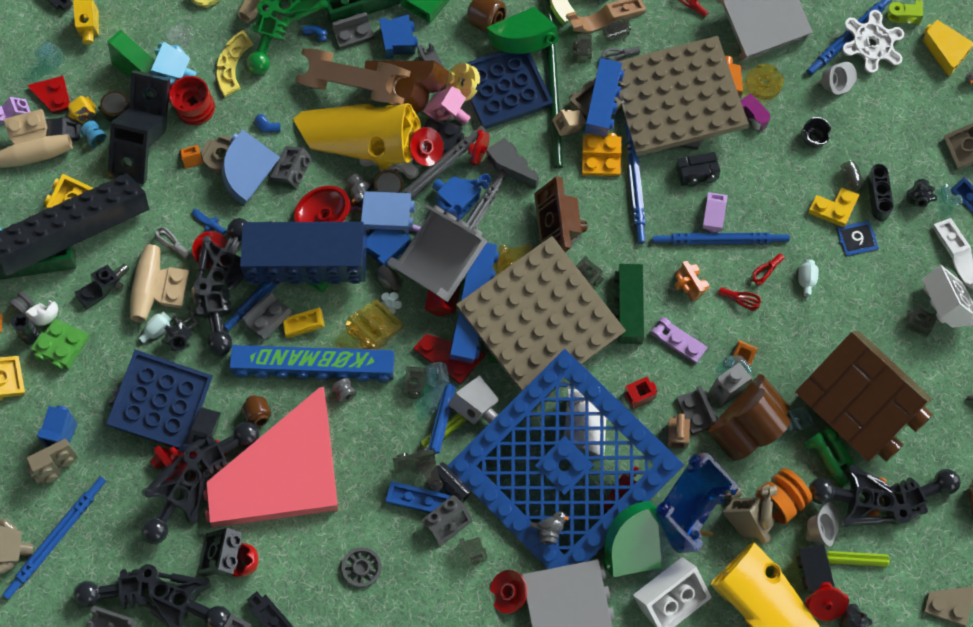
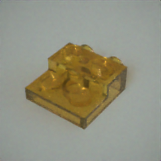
[345,299,404,350]

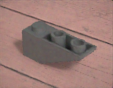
[486,138,539,189]

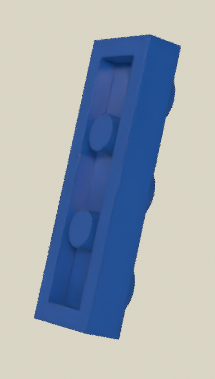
[386,481,451,514]

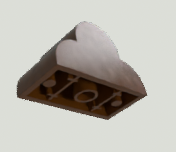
[365,60,449,114]
[707,374,790,461]

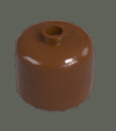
[467,0,507,32]

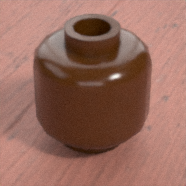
[241,395,271,427]

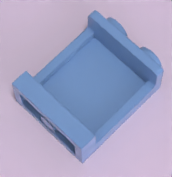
[361,191,415,235]

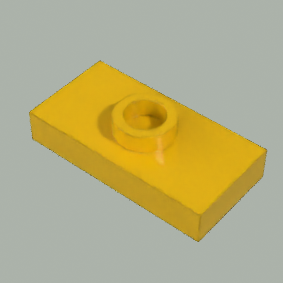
[283,307,325,338]

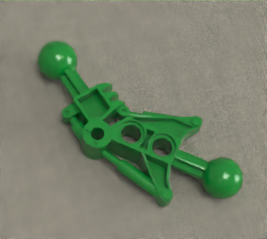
[247,0,328,75]

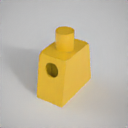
[73,0,99,45]

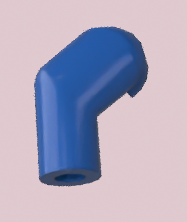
[303,25,328,41]
[255,114,281,133]

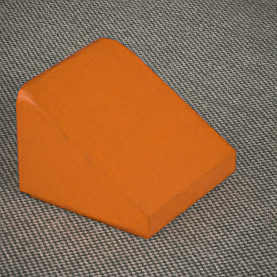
[179,145,204,169]
[731,340,758,368]

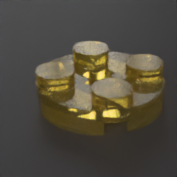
[746,64,784,99]

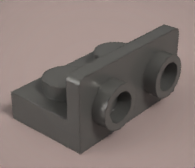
[332,13,375,50]
[270,146,312,189]
[242,292,292,340]
[676,385,718,435]
[422,495,473,547]

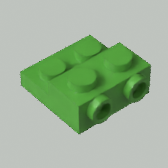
[31,319,90,370]

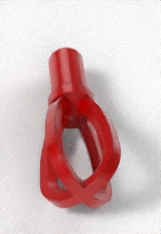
[678,0,709,18]
[751,253,785,285]
[718,287,761,311]

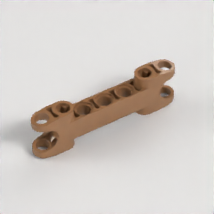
[295,48,411,105]

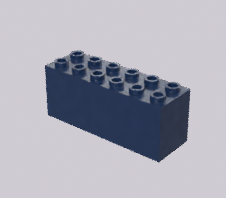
[240,222,367,284]

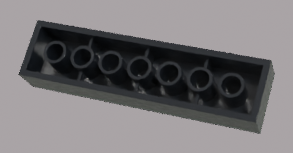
[0,173,150,276]

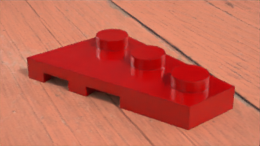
[413,333,486,385]

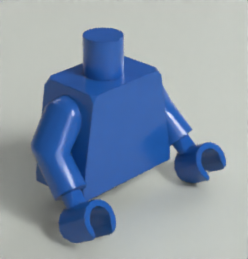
[432,174,492,222]

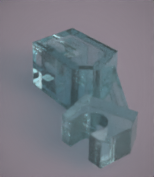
[419,362,450,415]

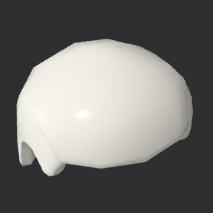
[25,300,59,326]

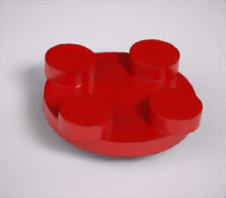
[468,129,490,166]
[805,582,849,621]

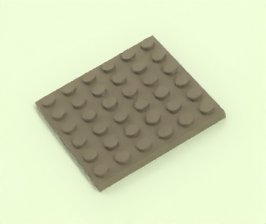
[617,36,749,156]
[456,236,626,392]

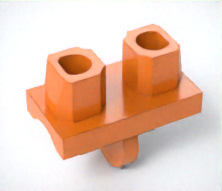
[674,261,709,301]

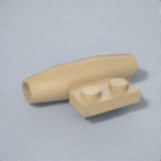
[0,109,73,168]
[130,244,189,322]

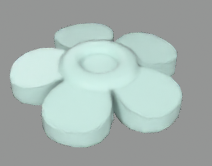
[380,292,402,314]

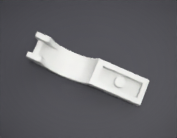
[933,218,973,290]

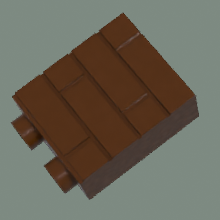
[795,331,933,462]

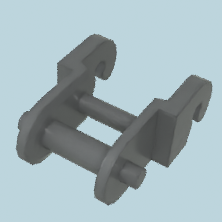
[172,305,200,330]

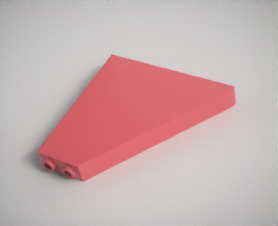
[204,387,338,527]

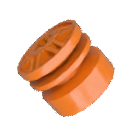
[755,468,813,525]

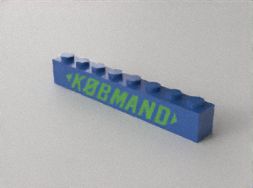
[230,345,395,382]

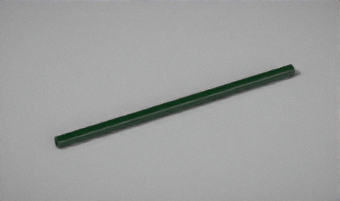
[543,0,563,168]

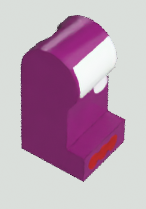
[740,93,770,130]

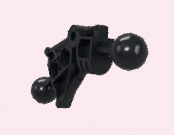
[191,218,248,356]
[141,422,260,545]
[808,465,961,527]
[73,564,231,627]

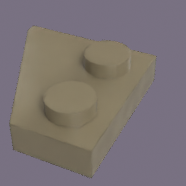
[923,586,973,627]

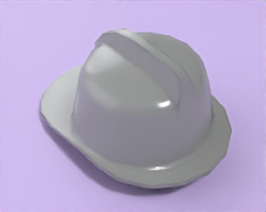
[818,62,857,95]
[806,502,839,547]

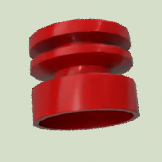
[169,76,215,125]

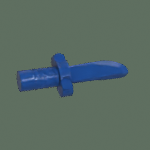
[193,209,227,236]

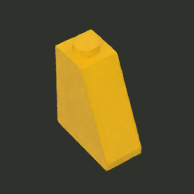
[922,20,973,76]

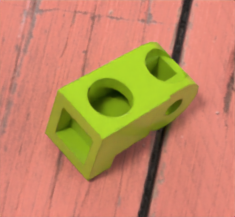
[886,0,923,24]

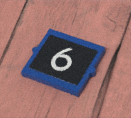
[837,221,879,256]

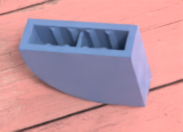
[222,130,280,205]

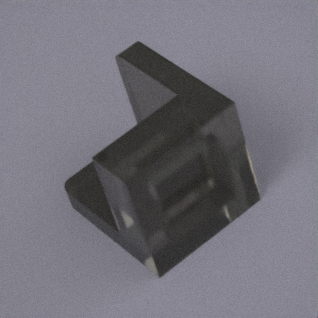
[459,537,487,567]

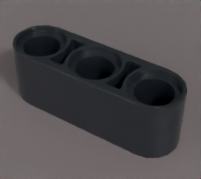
[867,164,894,221]

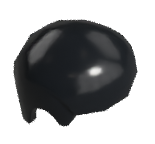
[802,117,831,148]

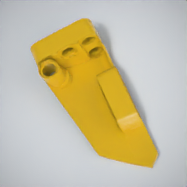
[293,103,421,169]
[710,542,820,627]

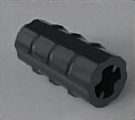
[11,313,39,345]
[431,462,472,502]

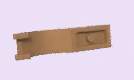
[565,0,647,33]

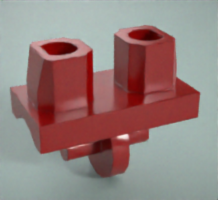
[150,446,188,481]

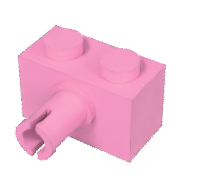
[423,86,470,126]

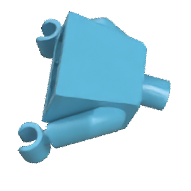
[146,42,197,94]

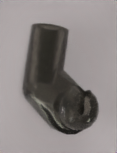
[112,264,129,293]

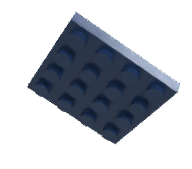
[462,51,553,129]
[106,349,213,449]

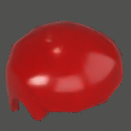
[232,543,259,577]

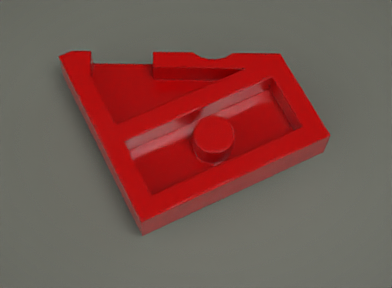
[28,76,70,114]

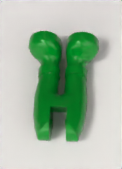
[803,426,856,488]

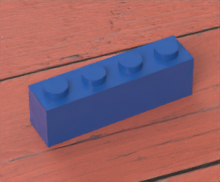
[584,58,624,137]

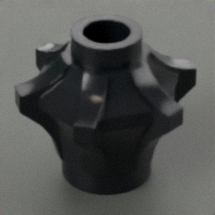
[907,179,937,207]
[161,321,193,351]
[838,604,873,627]

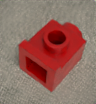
[624,376,658,409]

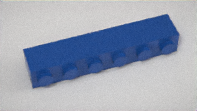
[449,243,499,364]

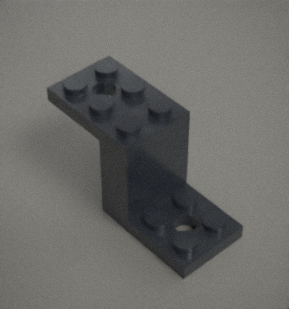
[107,70,171,185]

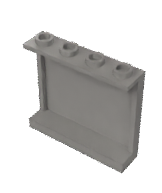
[716,0,813,61]
[387,204,487,302]
[522,560,615,627]

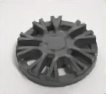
[342,547,382,587]

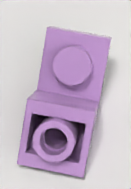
[0,97,31,125]
[703,192,728,232]

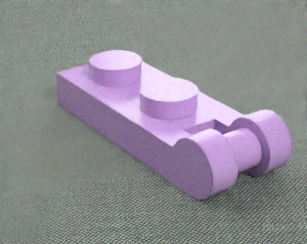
[650,317,708,364]

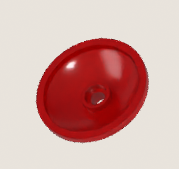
[294,185,350,222]

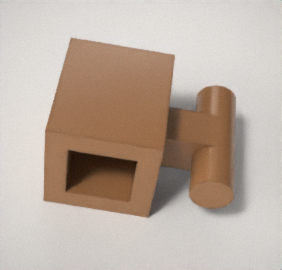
[666,414,690,449]

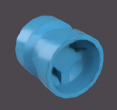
[80,121,107,147]

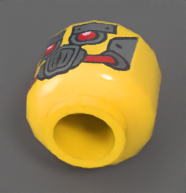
[67,96,97,124]

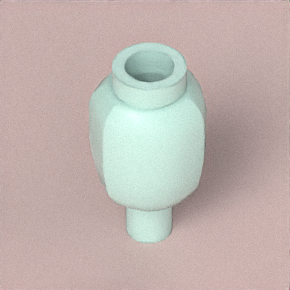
[798,260,818,296]
[139,311,172,344]

